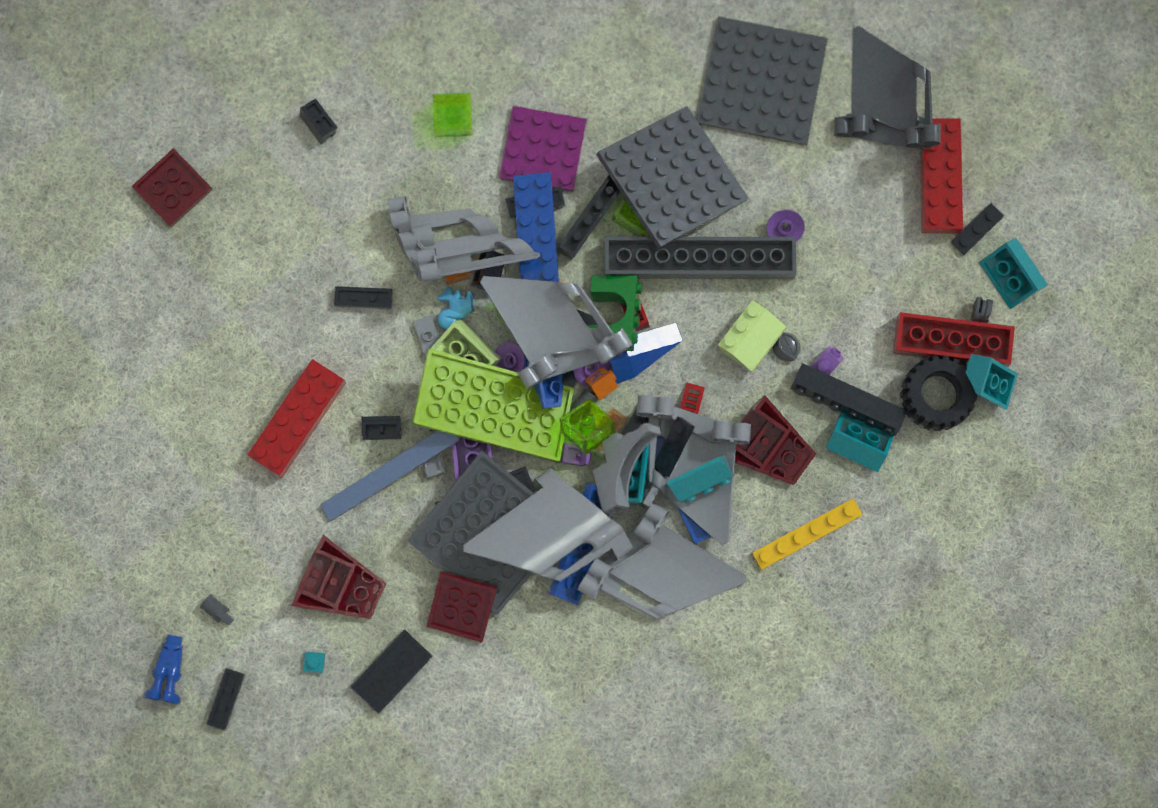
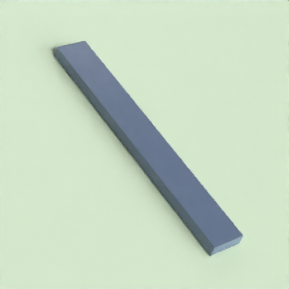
[320,431,460,521]

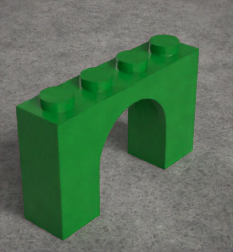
[587,275,642,352]

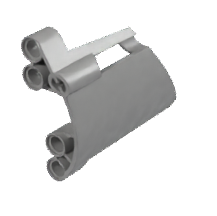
[480,276,633,389]
[636,395,751,546]
[464,468,633,581]
[577,502,746,619]

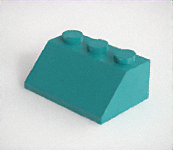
[979,238,1048,309]
[966,354,1018,410]
[825,412,894,472]
[628,445,649,505]
[667,455,734,503]

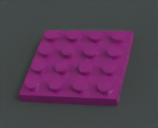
[499,106,587,192]

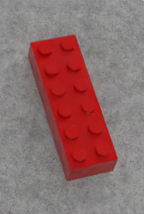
[920,118,963,234]
[893,312,1015,367]
[247,359,346,478]

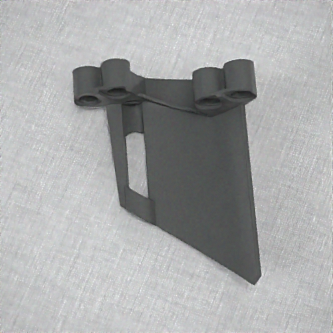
[834,26,941,150]

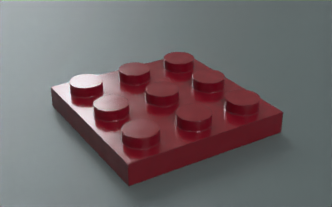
[132,148,213,227]
[426,571,497,643]

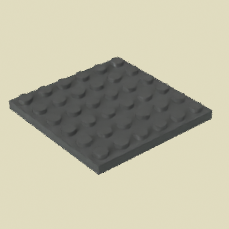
[697,16,828,146]
[596,106,748,249]
[407,451,535,615]

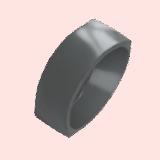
[773,332,801,361]

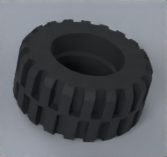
[900,355,978,431]

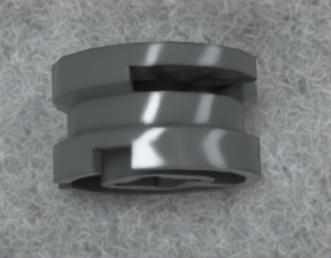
[971,297,993,323]

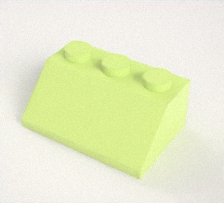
[718,300,787,373]
[430,319,502,366]

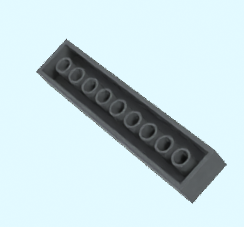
[605,236,796,279]

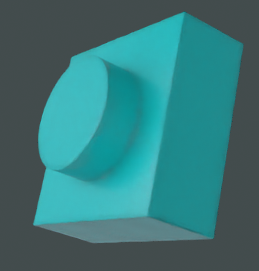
[303,652,325,673]

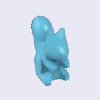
[437,287,474,330]

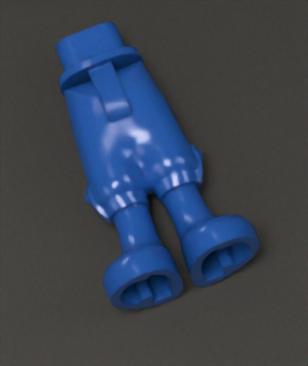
[144,635,183,704]

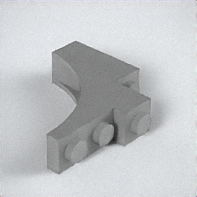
[593,423,661,515]

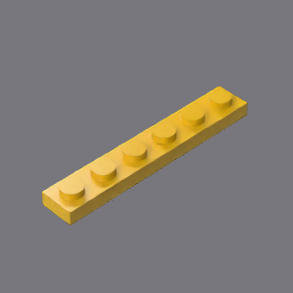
[752,498,863,570]

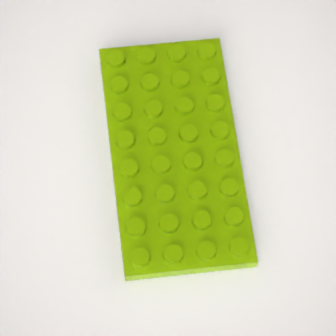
[411,348,574,463]

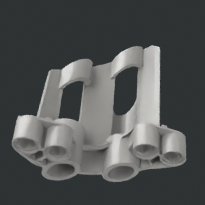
[387,196,540,282]

